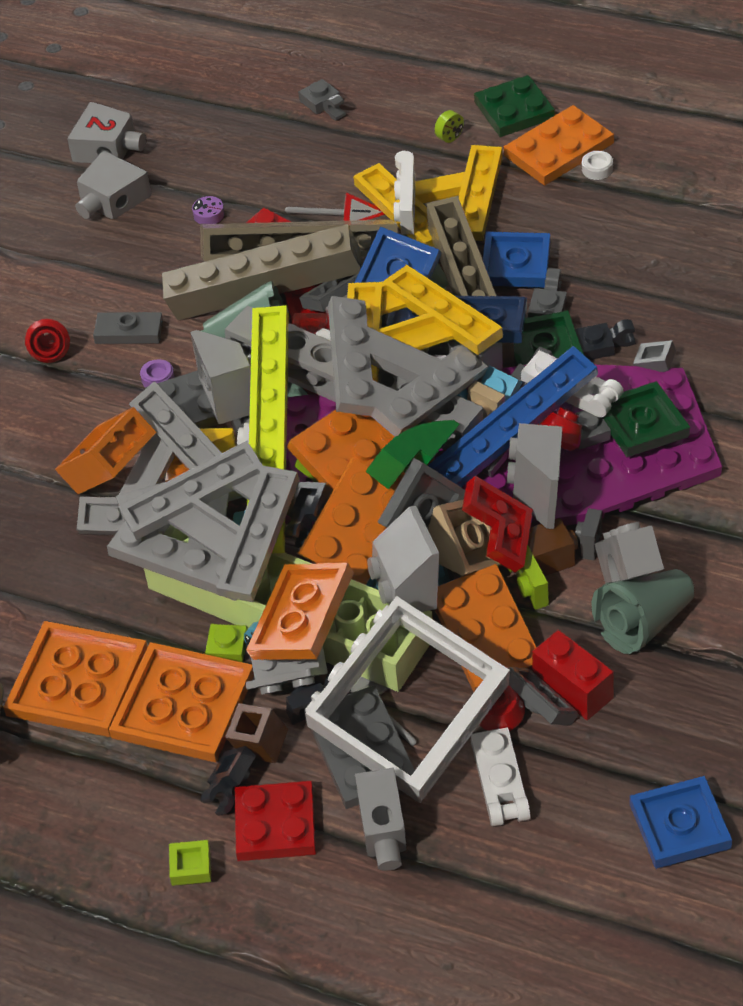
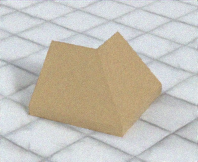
[428,500,501,579]

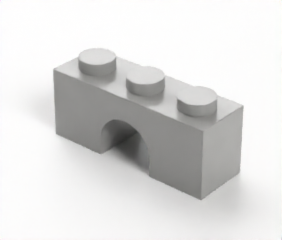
[594,521,664,584]

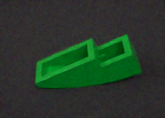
[366,420,460,489]

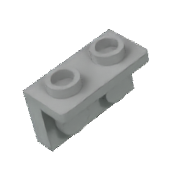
[245,644,328,695]

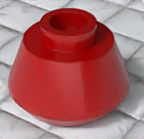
[25,318,70,363]
[538,407,582,451]
[479,686,525,731]

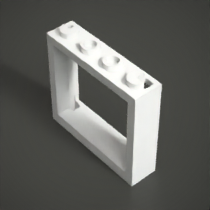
[305,596,510,803]

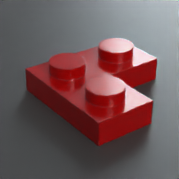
[462,476,533,572]

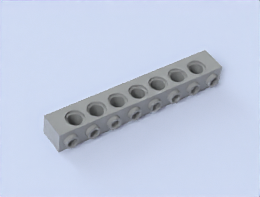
[225,305,483,451]

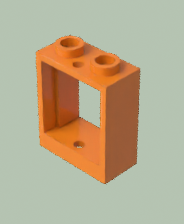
[55,407,156,494]

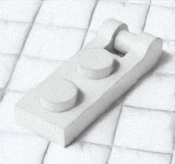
[394,151,416,235]
[521,350,624,417]
[471,727,531,827]

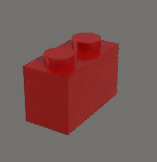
[532,630,614,721]

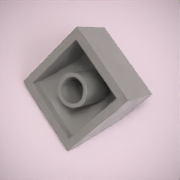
[190,330,251,424]
[507,423,562,529]
[367,506,439,612]

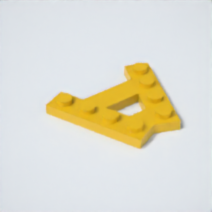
[353,145,503,248]
[347,265,503,382]

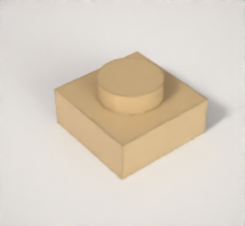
[467,380,505,419]

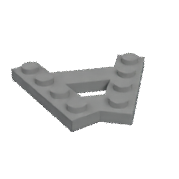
[328,296,488,437]
[77,381,222,535]
[118,441,299,602]
[107,482,243,601]

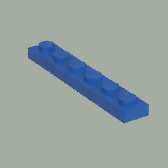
[427,346,598,487]

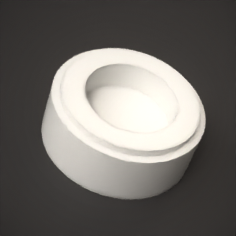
[582,151,613,180]

